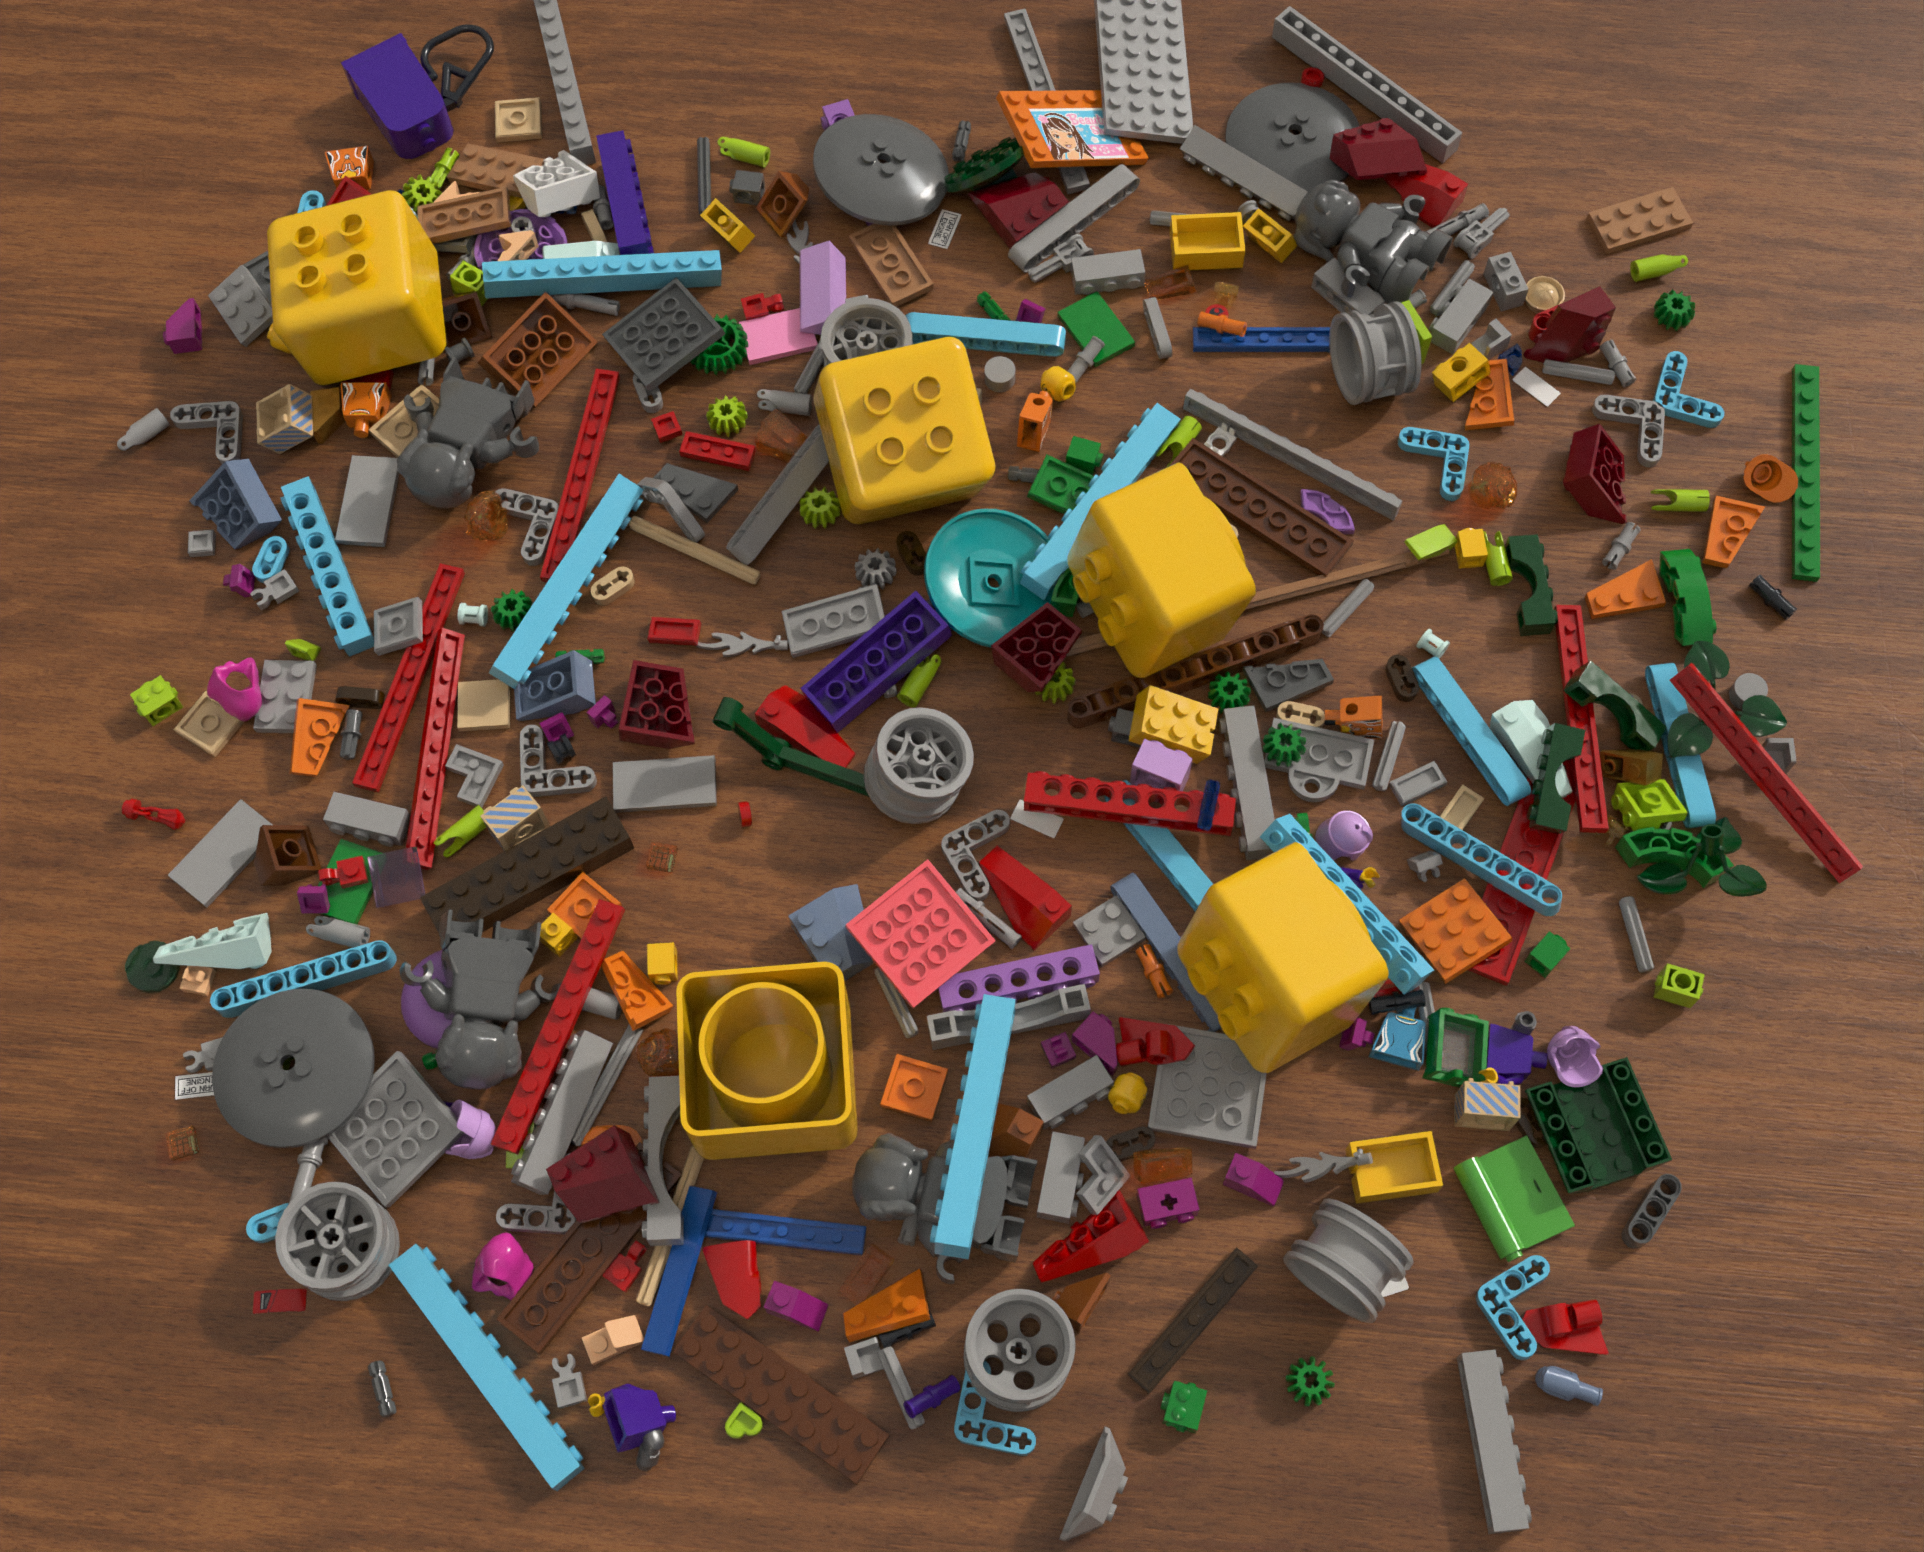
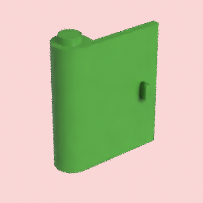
[1453,1135,1575,1263]

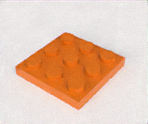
[1399,878,1512,984]

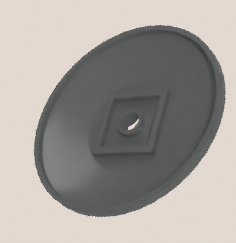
[1225,83,1359,192]
[812,114,949,225]
[212,989,375,1148]

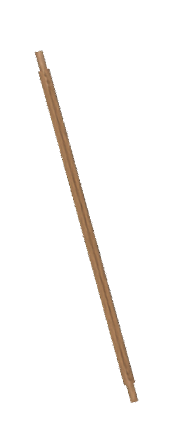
[997,549,1449,672]

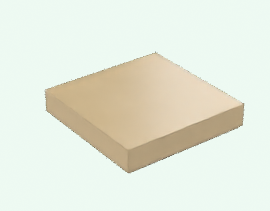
[495,97,542,142]
[457,679,510,732]
[173,691,244,757]

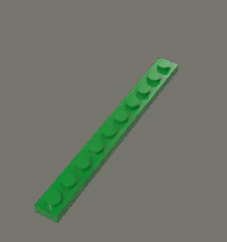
[1792,364,1820,582]

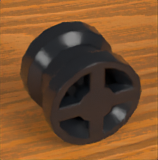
[547,733,576,765]

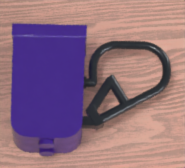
[341,24,494,159]

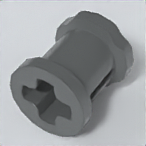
[444,337,475,362]

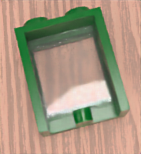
[1422,1008,1489,1088]

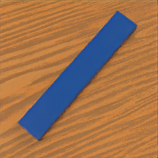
[1192,327,1330,352]
[641,1186,717,1357]
[704,1209,867,1256]

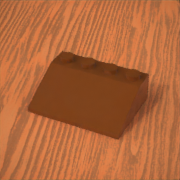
[478,292,598,408]

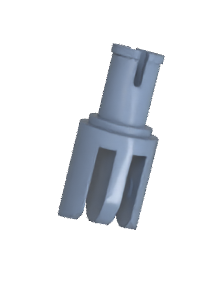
[1535,1366,1603,1406]

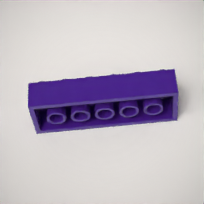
[596,130,654,255]
[800,591,952,733]

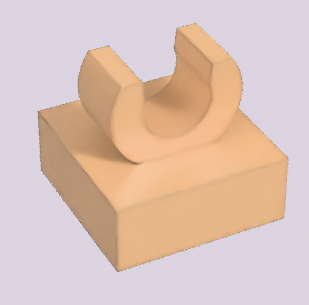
[180,966,216,996]

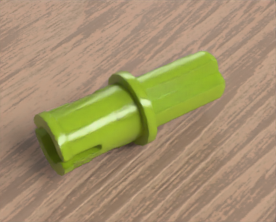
[430,147,459,190]

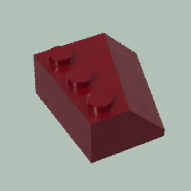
[1329,118,1427,180]
[968,172,1069,249]
[1523,286,1616,363]
[1563,423,1627,524]
[991,602,1082,692]
[619,660,695,749]
[546,1125,660,1223]

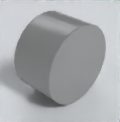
[984,356,1015,392]
[1729,673,1768,710]

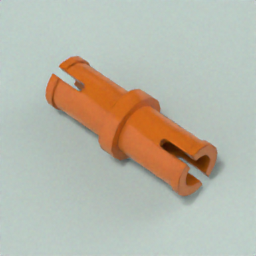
[1197,311,1247,337]
[1135,944,1173,998]

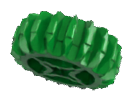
[690,314,749,376]

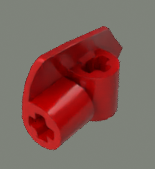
[1116,1017,1195,1066]
[702,1240,762,1320]
[1522,1299,1609,1355]

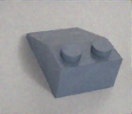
[514,650,596,721]

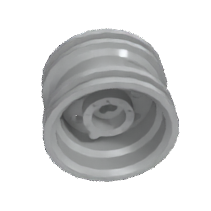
[275,1182,400,1301]
[1283,1198,1414,1323]

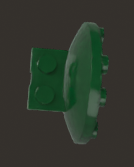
[943,137,1024,192]

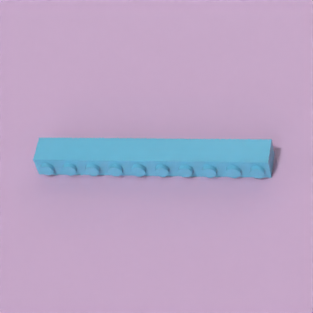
[482,250,722,298]
[1020,403,1181,600]
[489,474,644,689]
[930,994,1016,1259]
[389,1244,585,1491]

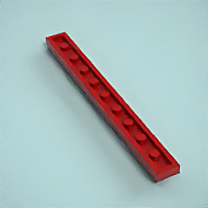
[540,369,620,582]
[352,563,465,793]
[1554,605,1609,833]
[404,627,465,870]
[1669,663,1863,884]
[491,899,625,1155]

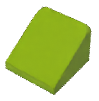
[285,639,321,661]

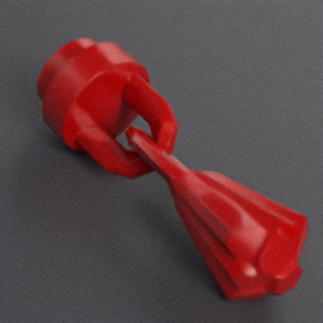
[122,798,185,830]

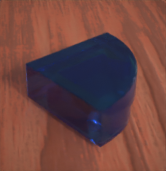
[1498,344,1522,376]

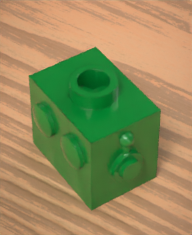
[1160,1381,1207,1433]

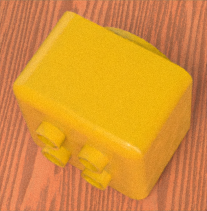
[267,190,446,385]
[813,337,995,524]
[1067,462,1256,678]
[1177,842,1389,1073]
[676,962,858,1160]

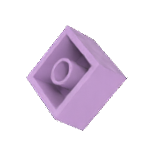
[1130,739,1193,791]

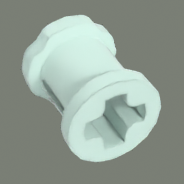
[458,603,488,627]
[1416,628,1450,659]

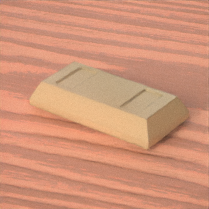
[1440,784,1485,830]

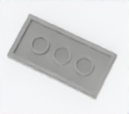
[335,455,399,547]
[782,584,885,658]
[613,755,717,813]
[168,799,273,908]

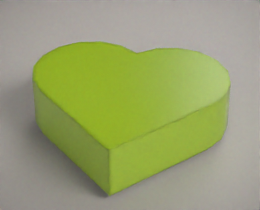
[725,1402,763,1439]

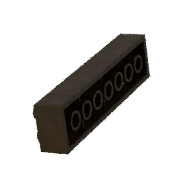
[420,796,634,933]

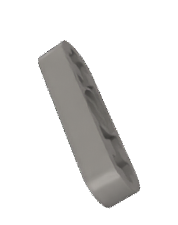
[1143,297,1172,359]

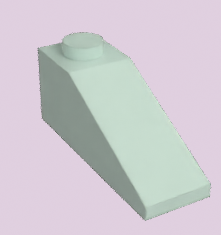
[542,241,619,259]

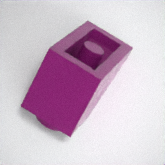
[163,298,202,354]
[1072,1011,1117,1076]
[1223,1153,1284,1207]
[764,1281,829,1332]

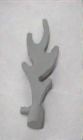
[787,219,813,265]
[697,632,788,657]
[1274,1149,1373,1183]

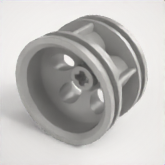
[1329,301,1421,405]
[964,1289,1075,1412]

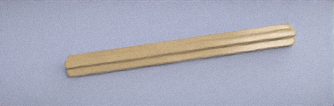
[629,516,760,584]
[636,1146,704,1306]

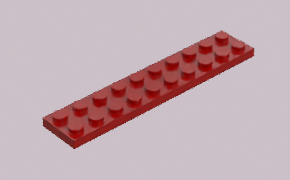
[1468,759,1576,986]

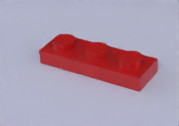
[679,431,756,471]

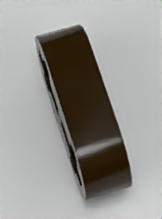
[896,531,926,576]
[1385,655,1419,702]
[335,686,385,709]
[1515,1098,1547,1148]
[1106,1126,1155,1162]

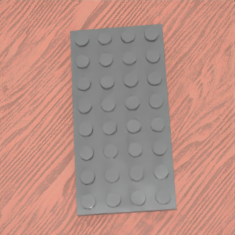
[1094,0,1193,144]

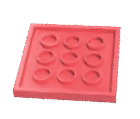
[845,859,996,1009]

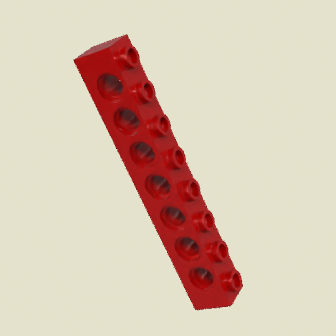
[1024,771,1236,836]

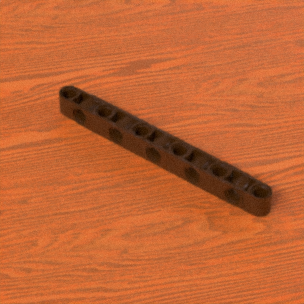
[1067,614,1324,728]

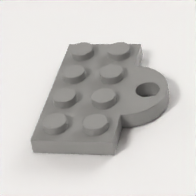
[1264,718,1374,802]

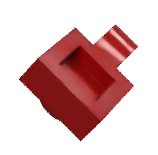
[741,293,785,320]
[318,856,369,889]
[602,1240,648,1293]

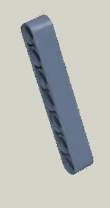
[1110,872,1221,1032]

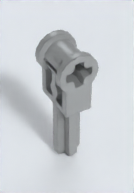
[1453,208,1509,259]
[1028,234,1094,282]

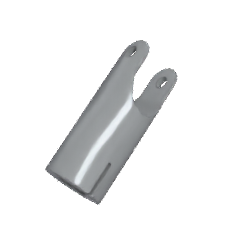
[757,389,812,416]
[117,408,170,450]
[306,916,370,948]
[582,988,622,1020]

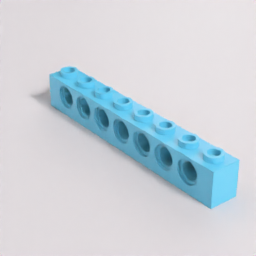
[280,476,374,657]
[1260,814,1434,995]

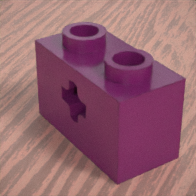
[1136,1177,1199,1229]

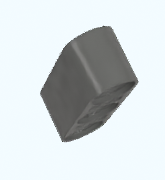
[1621,1174,1682,1249]

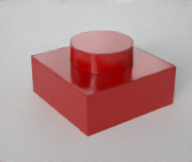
[651,411,683,443]

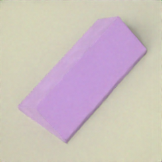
[800,240,846,335]

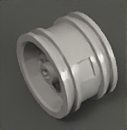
[821,298,913,367]
[863,707,974,824]

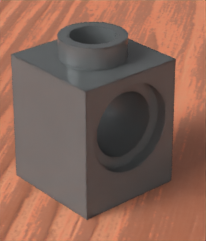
[729,170,765,205]
[1108,708,1141,748]

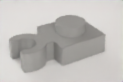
[250,569,299,610]
[183,1037,223,1073]
[552,1354,587,1409]

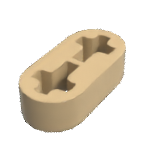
[581,209,607,242]
[591,567,635,605]
[1276,701,1325,728]

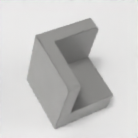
[1472,319,1512,360]
[1762,738,1796,774]
[844,1337,883,1379]

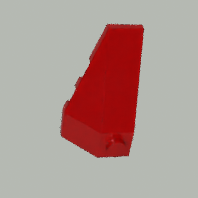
[1383,164,1468,228]
[755,685,855,768]
[979,845,1072,951]
[1033,1190,1149,1283]

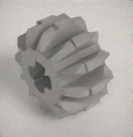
[855,548,897,589]

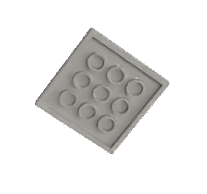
[1148,1024,1267,1149]
[327,1051,464,1207]

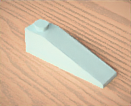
[1490,700,1572,798]
[153,913,272,969]

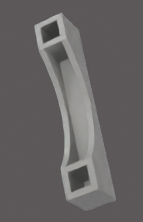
[927,984,1091,1050]
[642,1076,684,1246]

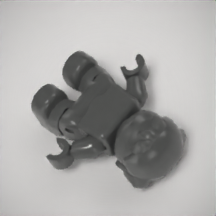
[1294,180,1453,303]
[397,357,539,509]
[399,910,562,1090]
[852,1133,1037,1284]

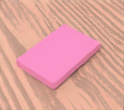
[739,308,817,365]

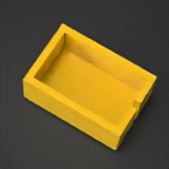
[1169,212,1245,271]
[1129,685,1218,764]
[1345,1131,1443,1204]

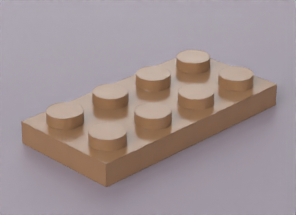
[447,143,544,198]
[418,187,511,244]
[1587,187,1693,254]
[849,224,934,307]

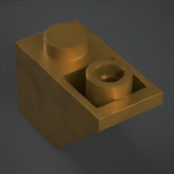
[310,387,345,444]
[1600,749,1663,786]

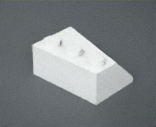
[513,150,600,217]

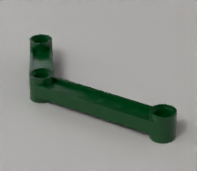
[712,697,869,797]

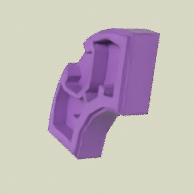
[1300,489,1355,535]

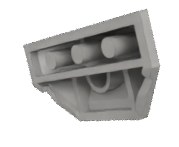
[1059,1427,1128,1542]

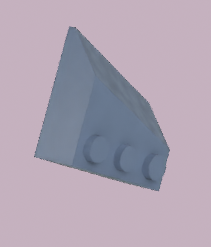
[189,459,282,549]
[788,884,875,981]

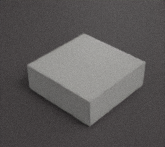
[188,530,216,557]

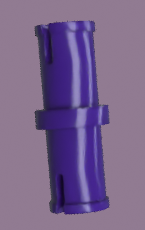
[903,1375,960,1419]

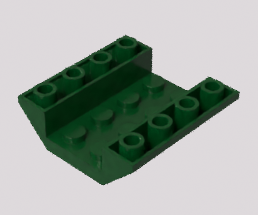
[1525,1057,1672,1194]

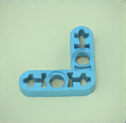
[1653,351,1724,428]
[1398,427,1469,501]
[1476,1255,1550,1360]
[954,1361,1036,1456]

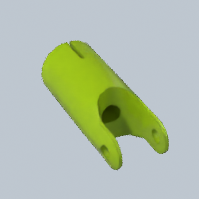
[717,137,770,167]
[1630,254,1688,282]
[1156,416,1202,467]
[1650,489,1710,512]
[1483,531,1513,586]
[897,655,941,707]
[434,805,486,857]

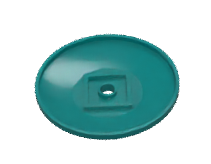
[924,509,1054,648]

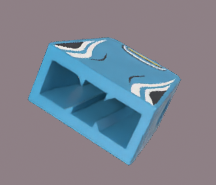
[1369,1007,1425,1071]

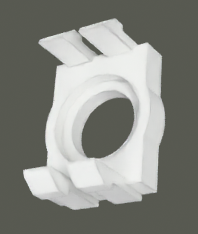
[1204,423,1237,457]

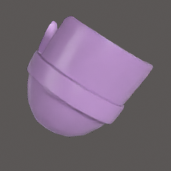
[1315,811,1373,861]
[1547,1026,1603,1087]
[445,1100,497,1159]

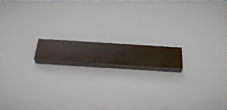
[1128,1247,1258,1394]

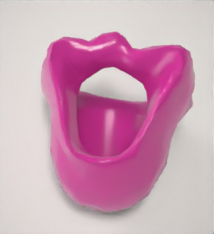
[207,657,262,722]
[472,1232,534,1300]

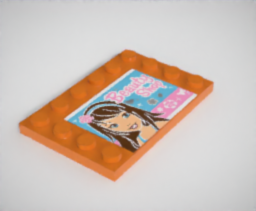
[996,90,1149,168]

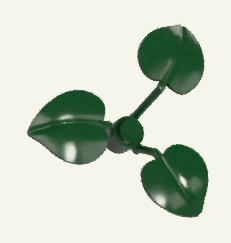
[1667,641,1787,758]
[1637,817,1767,897]

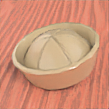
[1525,276,1565,313]

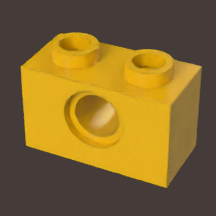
[700,198,755,253]
[1243,208,1297,263]
[1432,343,1491,402]

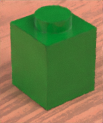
[1066,436,1104,475]
[1524,931,1571,978]

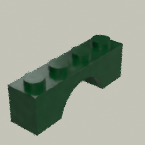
[1505,534,1558,636]
[1563,660,1667,751]
[1527,723,1586,834]

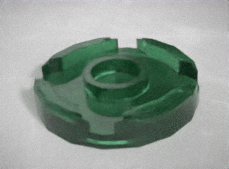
[125,940,180,993]

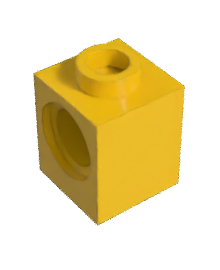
[1454,528,1488,569]
[540,913,577,957]
[647,942,678,985]

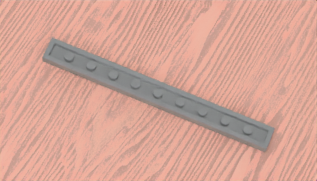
[1004,9,1090,194]
[1183,389,1402,521]

